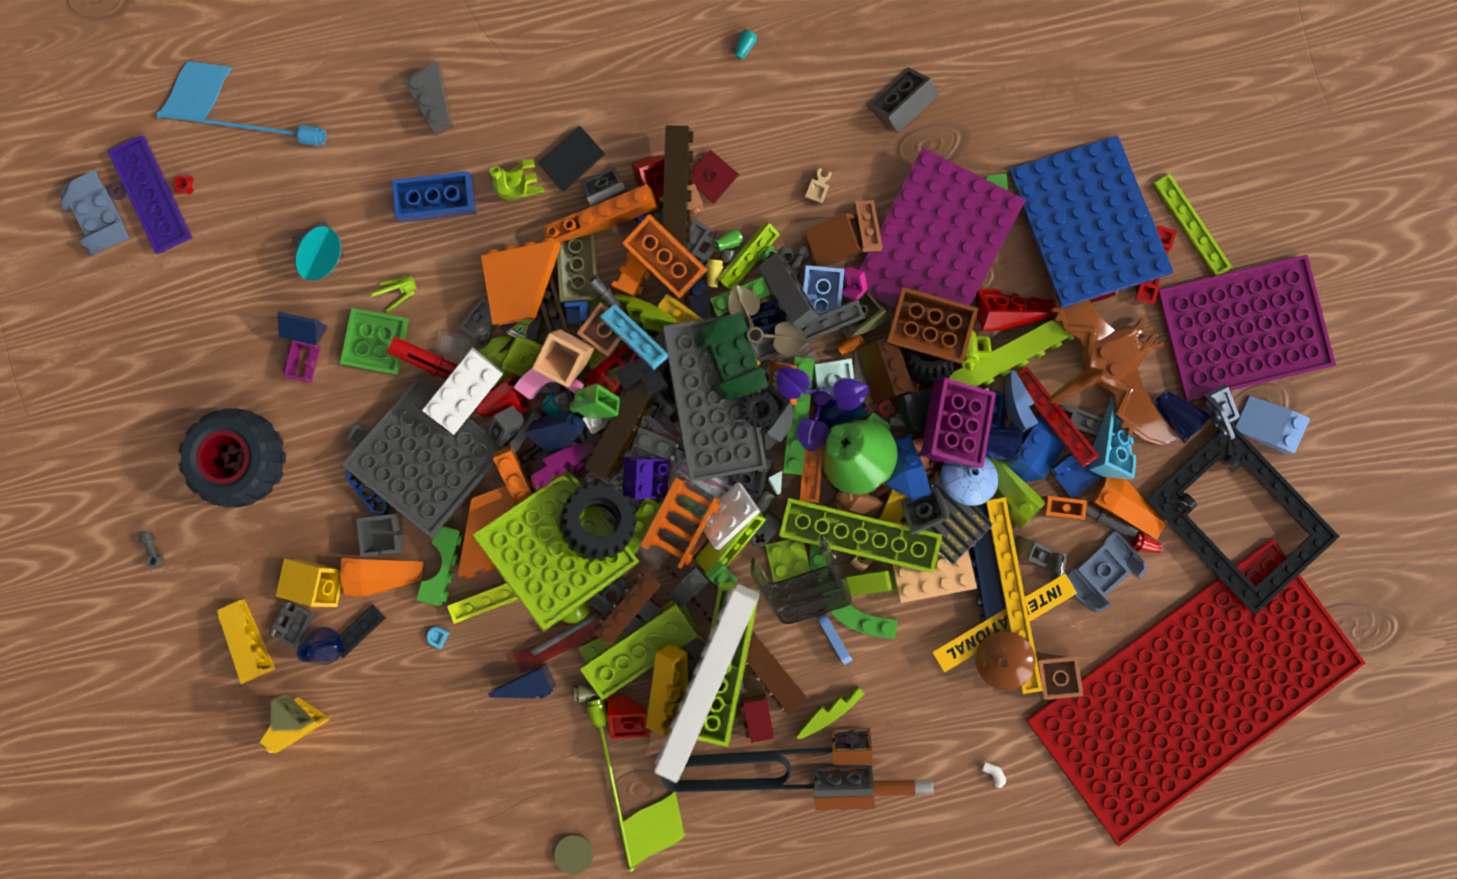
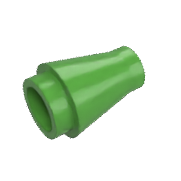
[713,229,743,252]

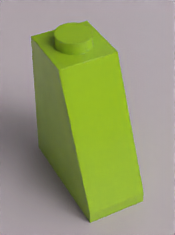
[836,569,892,597]

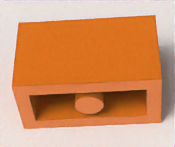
[1041,496,1087,520]

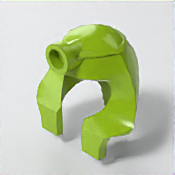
[489,159,545,201]

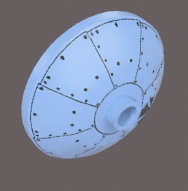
[941,456,998,506]

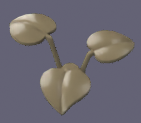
[728,285,808,358]

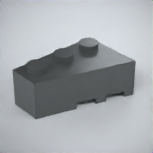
[404,62,453,135]

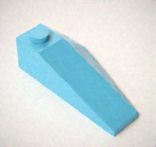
[1089,396,1136,480]

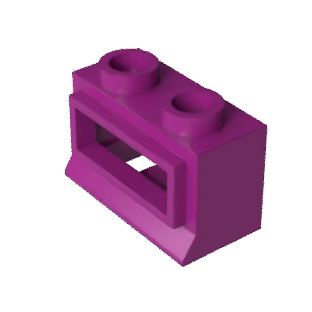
[283,340,321,383]

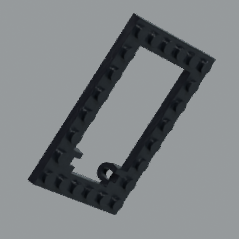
[1145,422,1340,615]

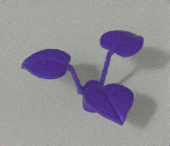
[777,367,869,451]

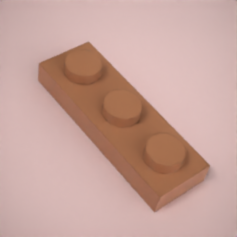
[854,200,883,252]

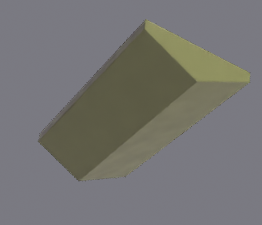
[557,233,599,303]

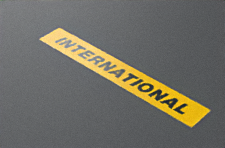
[933,573,1077,672]

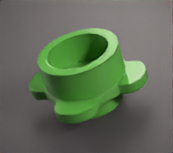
[758,246,778,263]

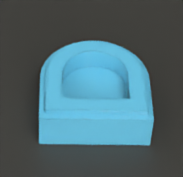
[426,626,450,649]

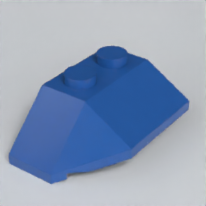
[1006,413,1065,483]
[885,434,931,500]

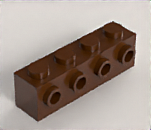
[594,571,661,646]

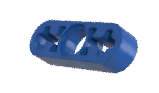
[346,471,389,515]

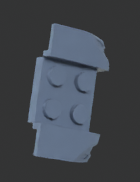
[60,170,130,256]
[1067,530,1147,612]

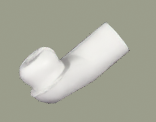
[981,762,1006,788]

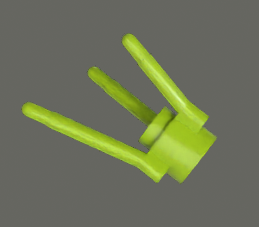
[370,275,417,313]

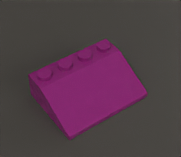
[920,378,996,469]

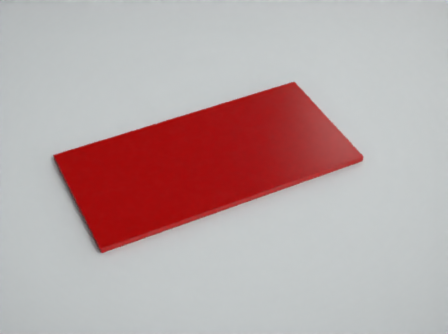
[1025,538,1366,847]

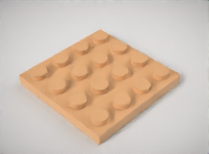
[892,523,977,603]

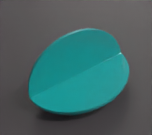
[295,226,341,281]

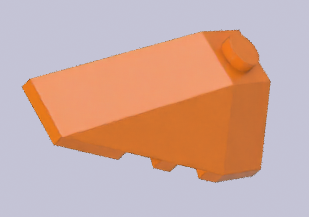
[1089,477,1166,540]

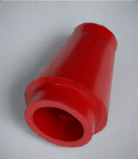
[1131,533,1162,554]

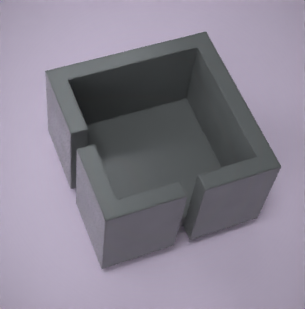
[356,514,405,557]

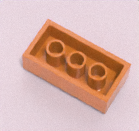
[622,215,708,298]

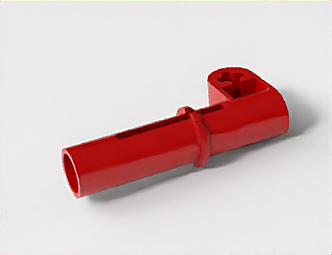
[387,336,458,380]

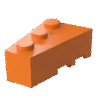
[612,251,652,298]

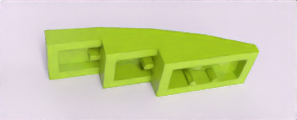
[615,293,677,332]
[796,686,865,740]

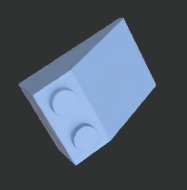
[803,265,844,315]
[1235,396,1310,454]

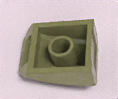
[840,290,891,338]

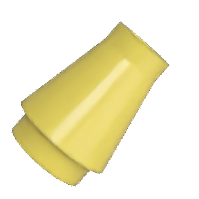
[705,259,724,287]

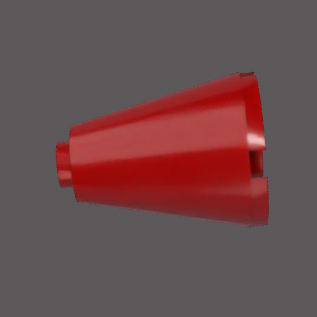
[475,374,531,418]

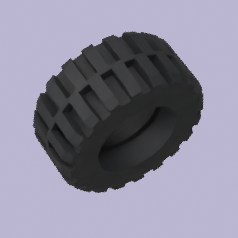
[559,482,637,561]

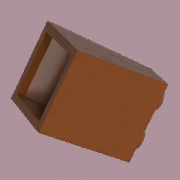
[805,213,866,267]

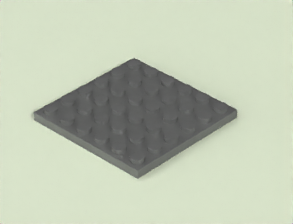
[341,377,506,538]

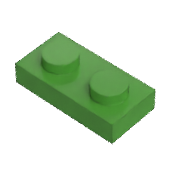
[705,561,739,587]

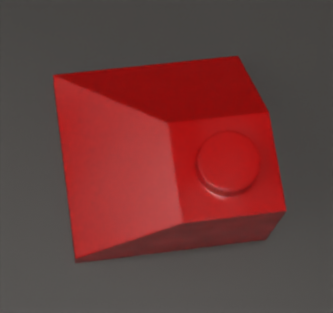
[631,155,665,201]
[607,695,650,739]

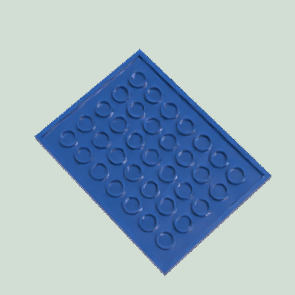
[1009,135,1174,308]

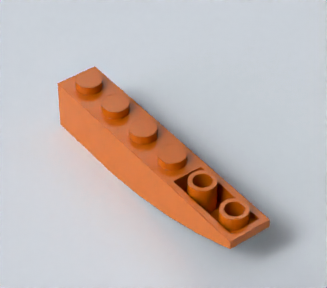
[542,184,659,242]
[493,445,535,506]

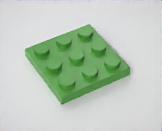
[340,308,409,375]

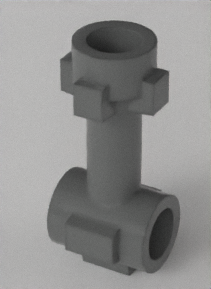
[789,245,810,279]
[139,532,165,568]

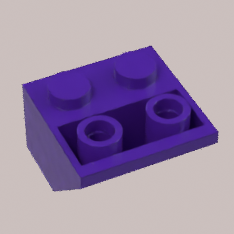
[622,456,669,499]

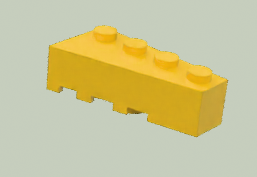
[217,599,275,684]
[646,644,689,736]

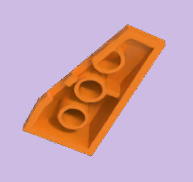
[340,557,424,597]

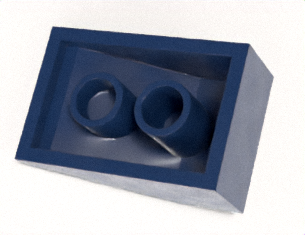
[488,664,556,699]

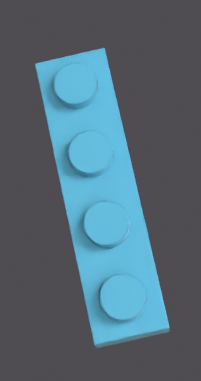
[600,304,668,370]

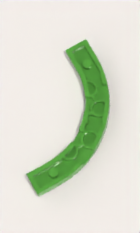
[809,544,898,639]

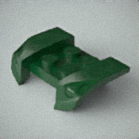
[697,312,769,400]

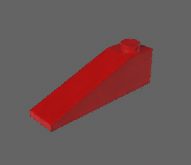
[976,289,1055,331]

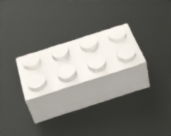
[422,347,503,434]

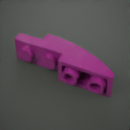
[531,443,596,490]

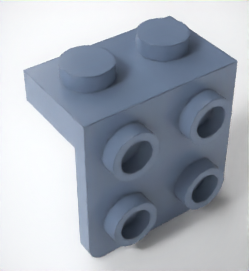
[1204,384,1240,440]

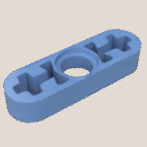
[817,612,853,666]

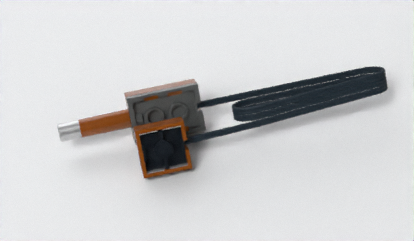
[661,728,933,811]

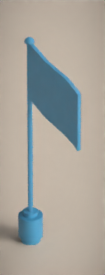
[156,61,326,146]

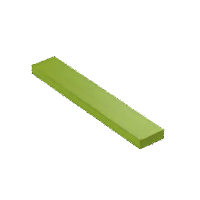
[1152,173,1233,277]

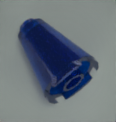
[1156,392,1211,444]
[817,395,870,430]
[986,427,1022,466]
[296,627,343,666]

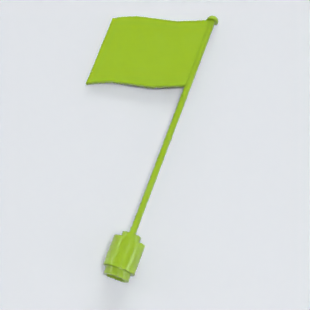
[587,698,685,872]

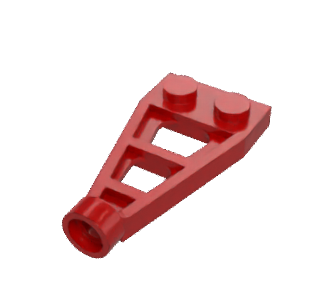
[584,330,653,396]

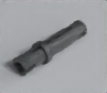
[587,275,630,318]
[1086,503,1138,539]

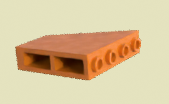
[481,238,561,326]
[458,486,516,579]

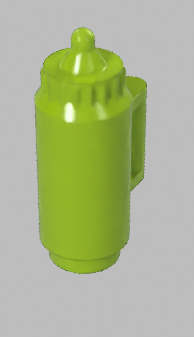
[962,329,992,371]

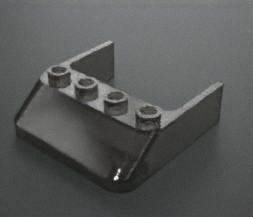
[751,535,852,624]

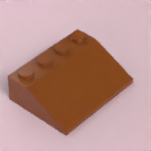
[887,287,978,364]

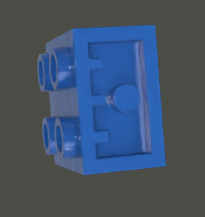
[1050,453,1102,499]

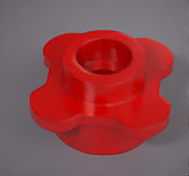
[174,175,194,194]
[874,399,897,419]

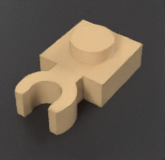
[805,168,832,205]

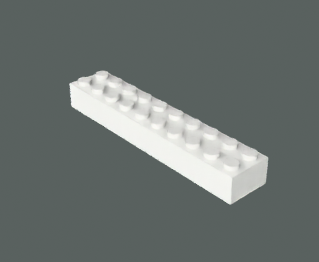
[654,584,760,783]

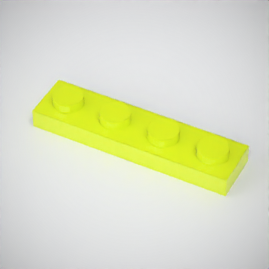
[447,583,518,624]

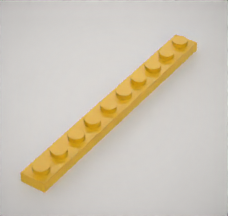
[986,497,1043,694]

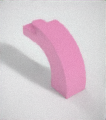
[514,369,584,399]

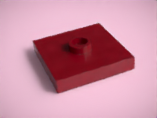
[689,150,739,204]

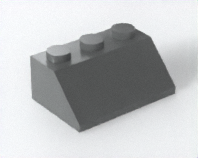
[867,67,939,133]

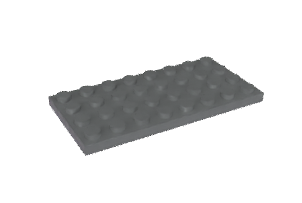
[662,314,767,483]

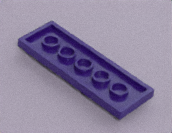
[108,135,193,254]

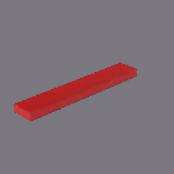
[1017,366,1099,468]

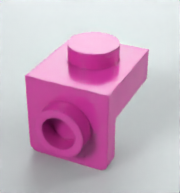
[842,267,868,300]

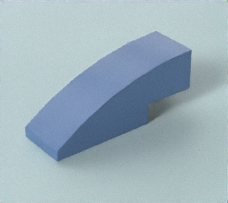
[1004,370,1038,435]

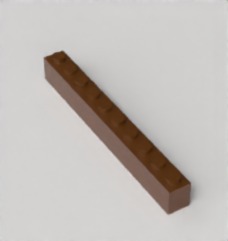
[667,549,807,715]

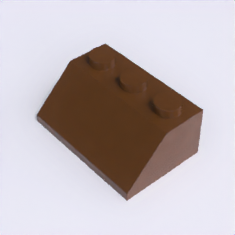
[856,337,914,404]

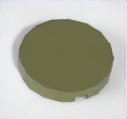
[554,834,594,874]

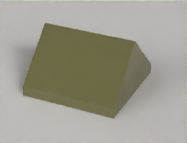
[271,694,315,731]

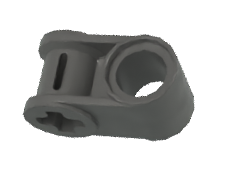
[750,511,783,547]

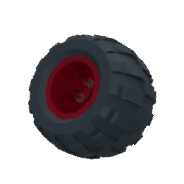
[178,408,286,507]

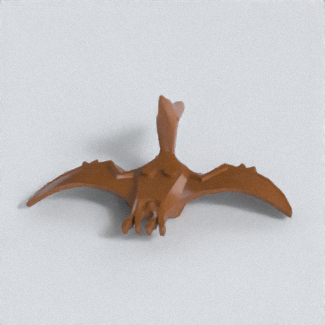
[1048,288,1181,445]

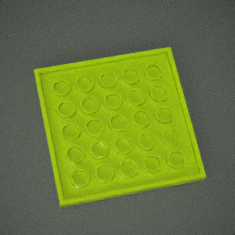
[473,471,639,632]

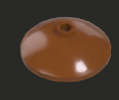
[976,631,1036,690]

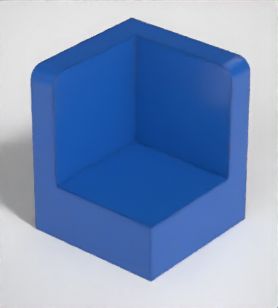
[564,301,590,324]

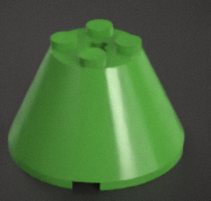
[822,419,898,495]

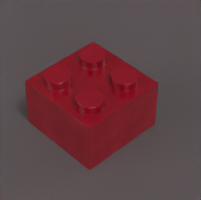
[740,694,774,743]

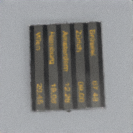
[903,478,994,566]

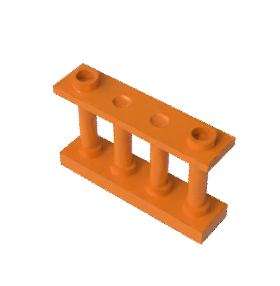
[640,476,721,569]

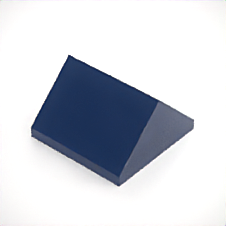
[278,311,327,345]

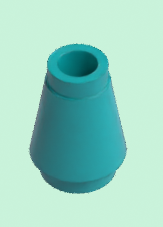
[734,29,758,60]

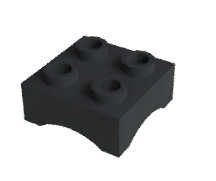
[897,387,932,435]

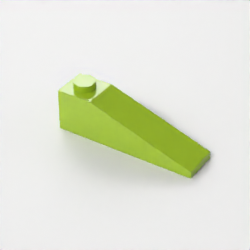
[985,449,1046,529]

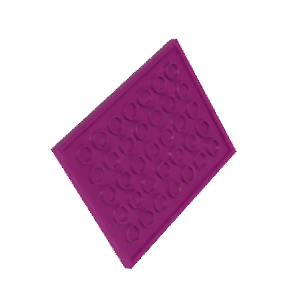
[859,147,1026,308]
[1158,255,1336,402]

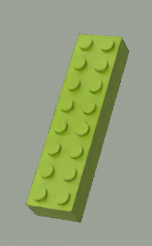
[779,498,942,574]
[697,582,760,747]

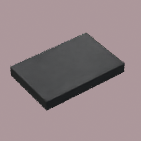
[537,126,605,192]

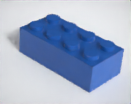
[392,172,477,223]

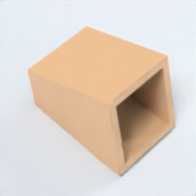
[533,329,595,387]

